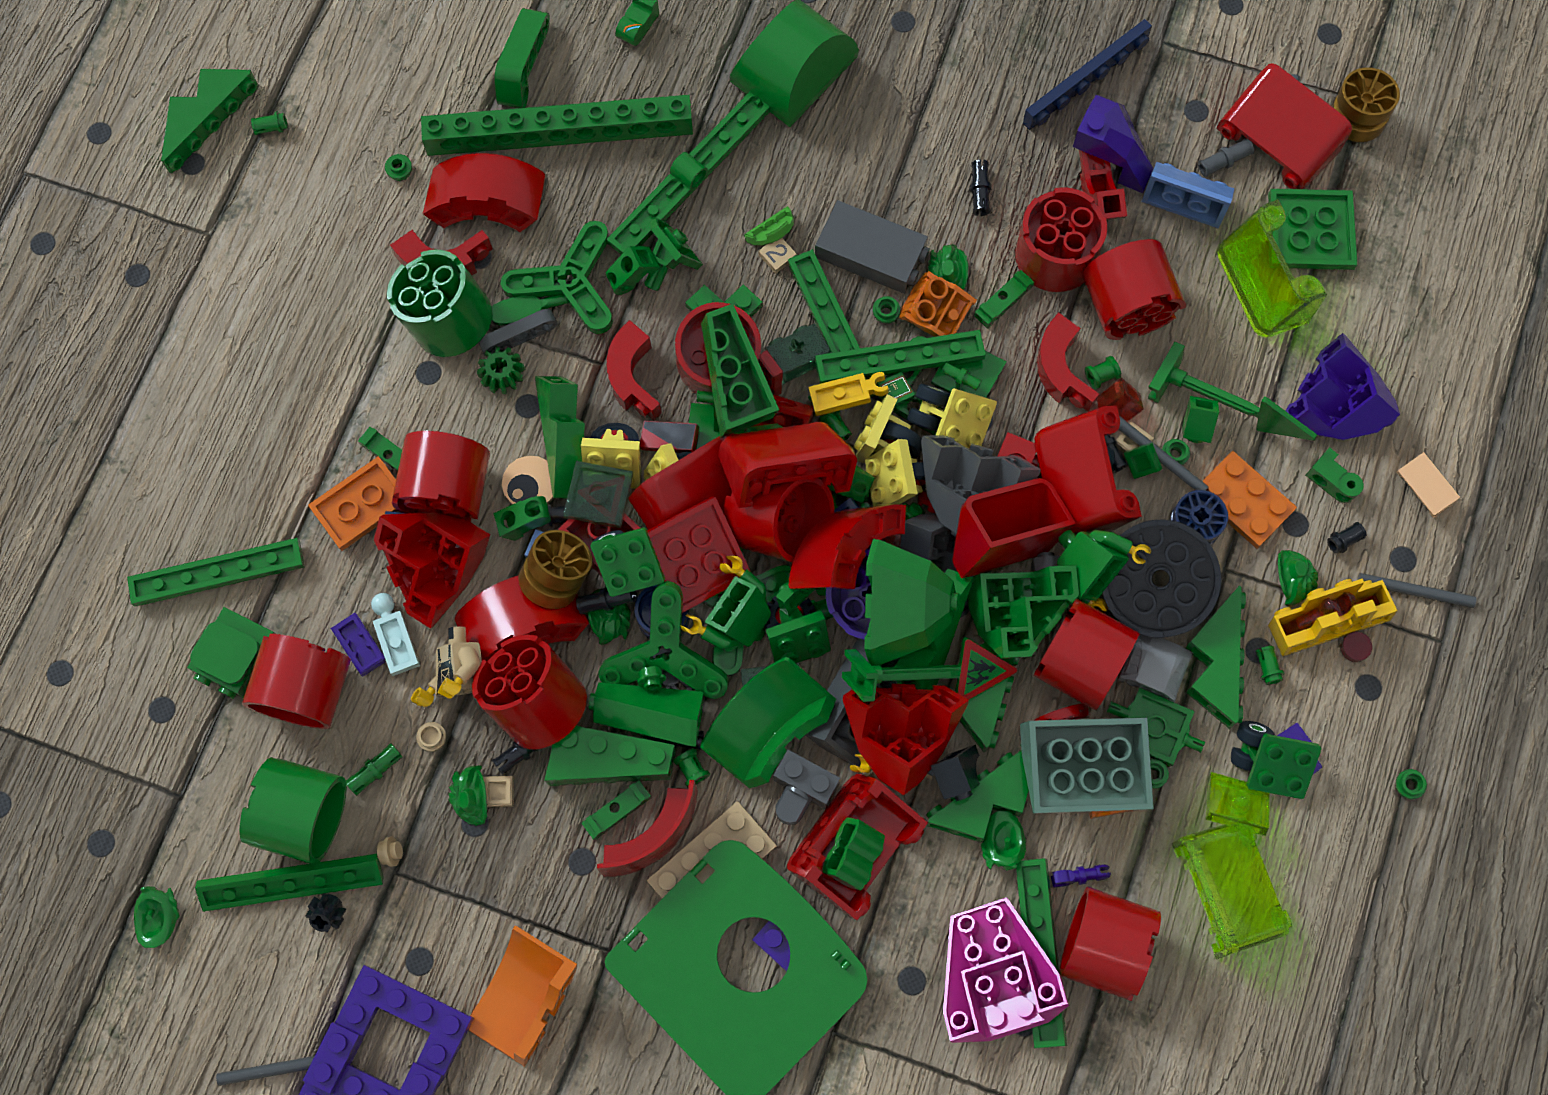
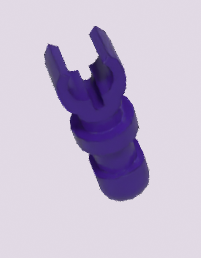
[1051,864,1111,888]

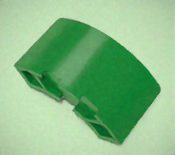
[700,657,837,789]

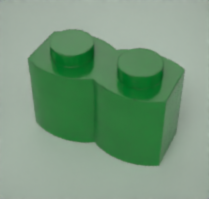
[823,817,885,891]

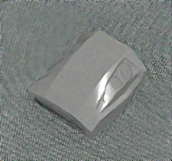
[1118,634,1193,702]

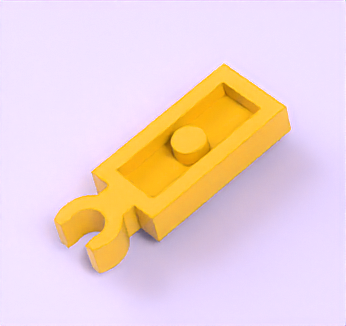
[809,372,889,416]

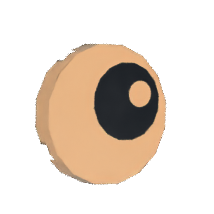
[502,456,553,506]

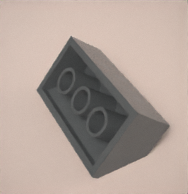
[806,638,901,767]

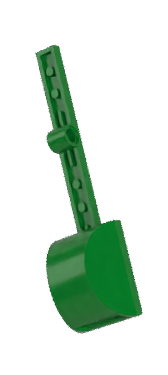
[606,0,859,255]

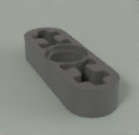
[479,309,558,356]

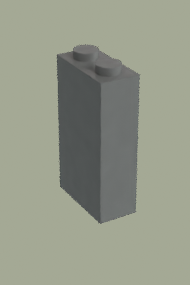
[815,200,930,294]

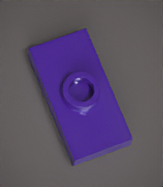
[330,613,386,677]

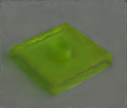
[1206,772,1269,836]

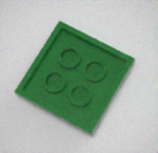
[1268,189,1357,270]

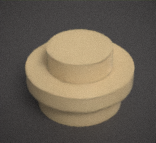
[416,722,447,752]
[377,836,403,867]

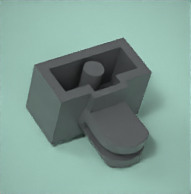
[773,750,840,825]

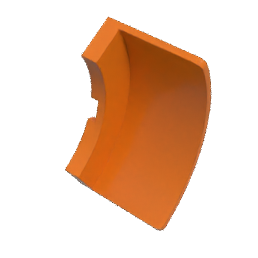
[468,926,577,1067]

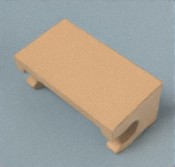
[1397,452,1460,518]

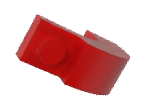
[1079,150,1127,220]
[390,230,493,275]
[1037,312,1099,412]
[606,320,662,420]

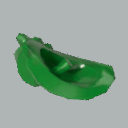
[927,244,968,290]
[1278,550,1318,606]
[588,589,631,645]
[448,765,487,826]
[980,811,1026,871]
[134,886,180,948]

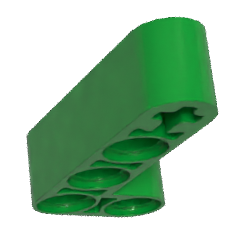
[495,8,550,108]

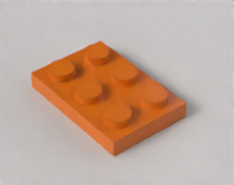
[1194,450,1297,549]
[308,456,399,551]

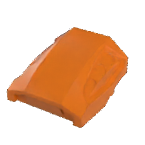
[899,271,977,337]

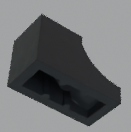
[931,744,980,801]

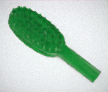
[492,294,569,326]

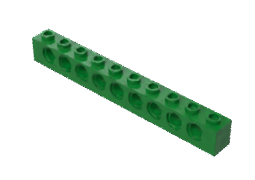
[421,95,693,156]

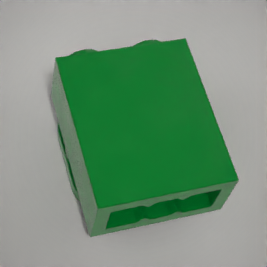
[187,607,276,699]

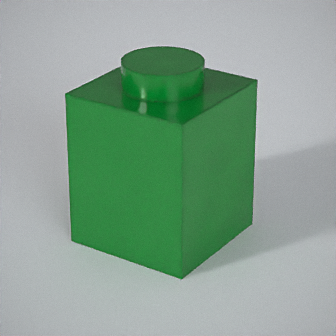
[1182,396,1219,443]

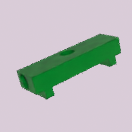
[974,270,1034,329]
[358,427,402,472]
[581,780,652,841]

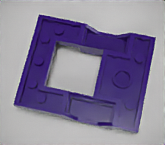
[299,965,474,1095]

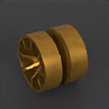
[1332,67,1400,142]
[518,530,592,609]

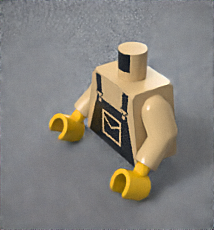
[411,627,482,707]

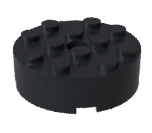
[1103,519,1221,638]

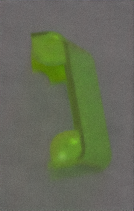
[1217,199,1327,337]
[1172,819,1292,959]

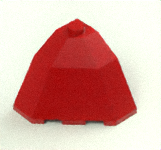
[374,512,491,629]
[842,683,969,795]

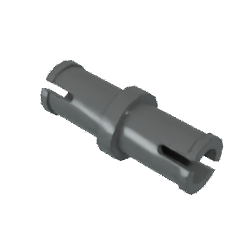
[1198,138,1255,177]

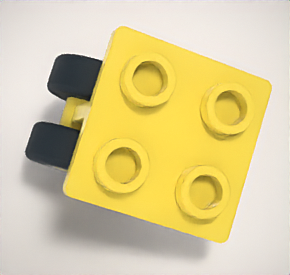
[907,384,997,448]

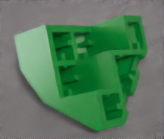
[864,539,961,665]
[968,565,1079,658]

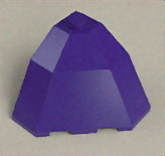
[1073,95,1153,193]
[1285,333,1400,440]

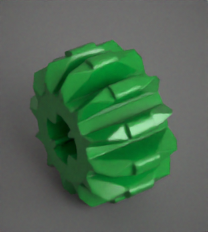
[477,346,525,394]

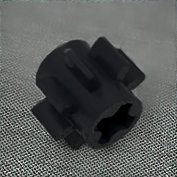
[305,893,346,932]

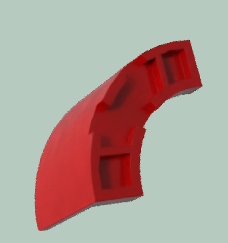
[423,153,545,232]
[788,504,906,590]
[455,575,589,661]
[597,780,698,877]

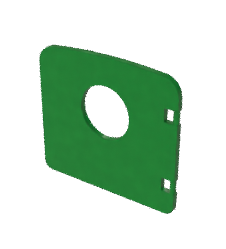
[605,840,868,1095]

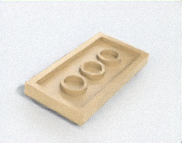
[647,801,777,898]

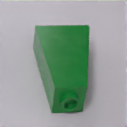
[589,682,704,747]

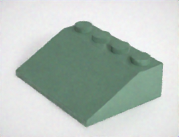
[1020,718,1153,813]

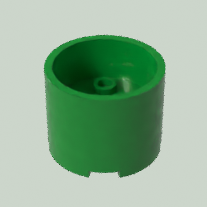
[387,249,492,357]
[239,757,347,865]

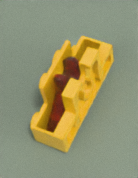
[1268,579,1397,657]

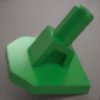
[645,217,703,291]

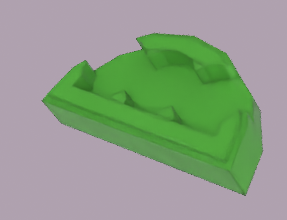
[744,206,794,245]

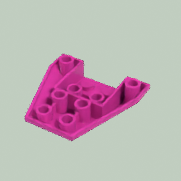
[943,897,1069,1043]

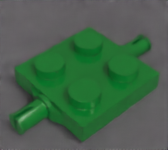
[1106,687,1205,767]

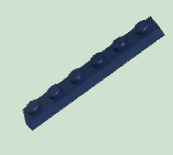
[1023,19,1152,130]

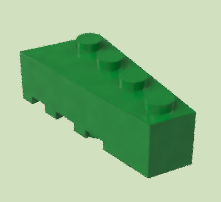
[701,304,779,439]
[544,726,676,786]

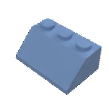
[1141,162,1234,229]

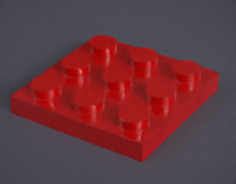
[647,496,751,613]

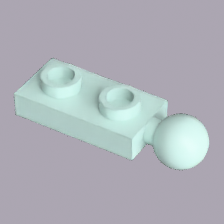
[371,593,420,676]

